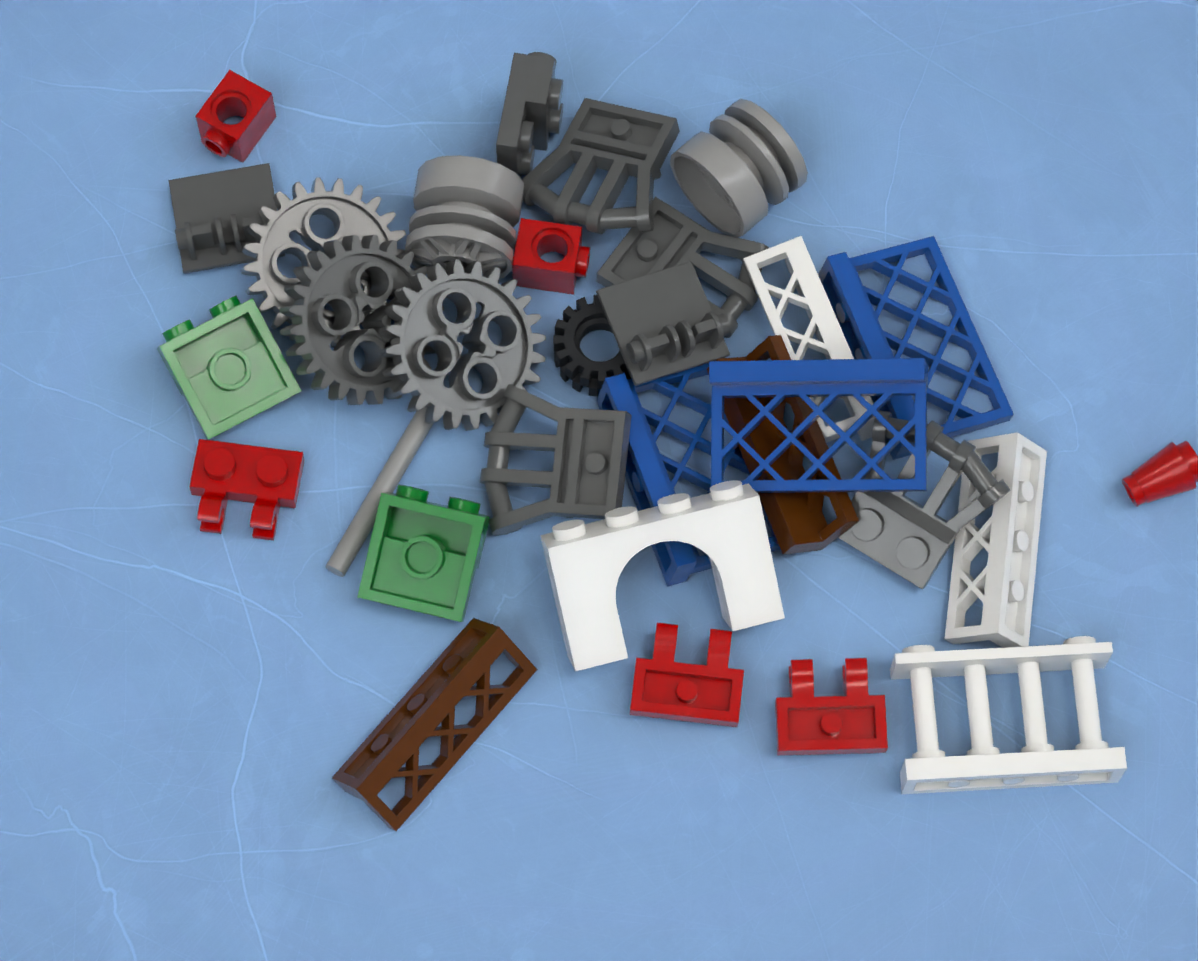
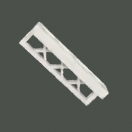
[743,236,875,443]
[945,432,1047,648]

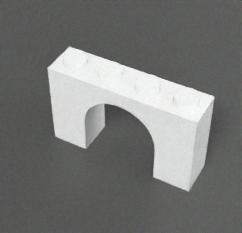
[540,480,785,671]

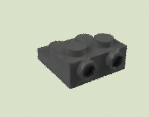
[496,52,563,178]

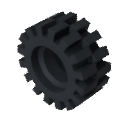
[553,295,631,397]

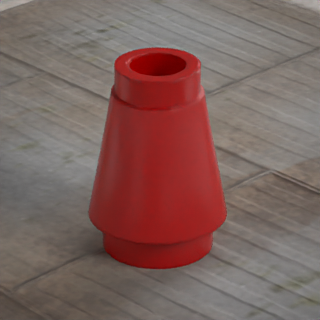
[1122,441,1198,507]

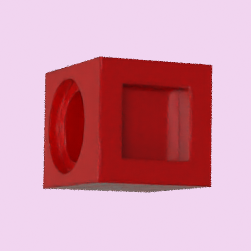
[195,69,277,163]
[512,218,591,295]

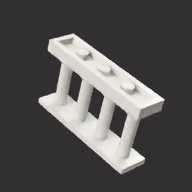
[890,636,1127,794]

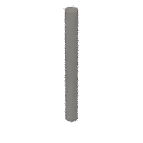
[326,407,433,577]

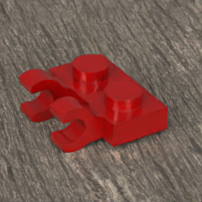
[189,439,305,541]
[630,623,744,727]
[775,658,888,756]

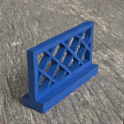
[818,236,1014,460]
[709,358,928,493]
[596,363,781,587]

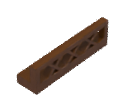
[707,335,859,554]
[332,618,538,831]

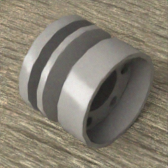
[670,99,808,238]
[405,155,524,279]

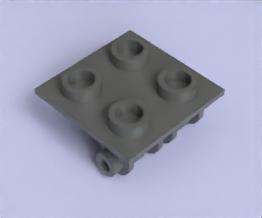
[168,163,285,273]
[596,261,731,386]

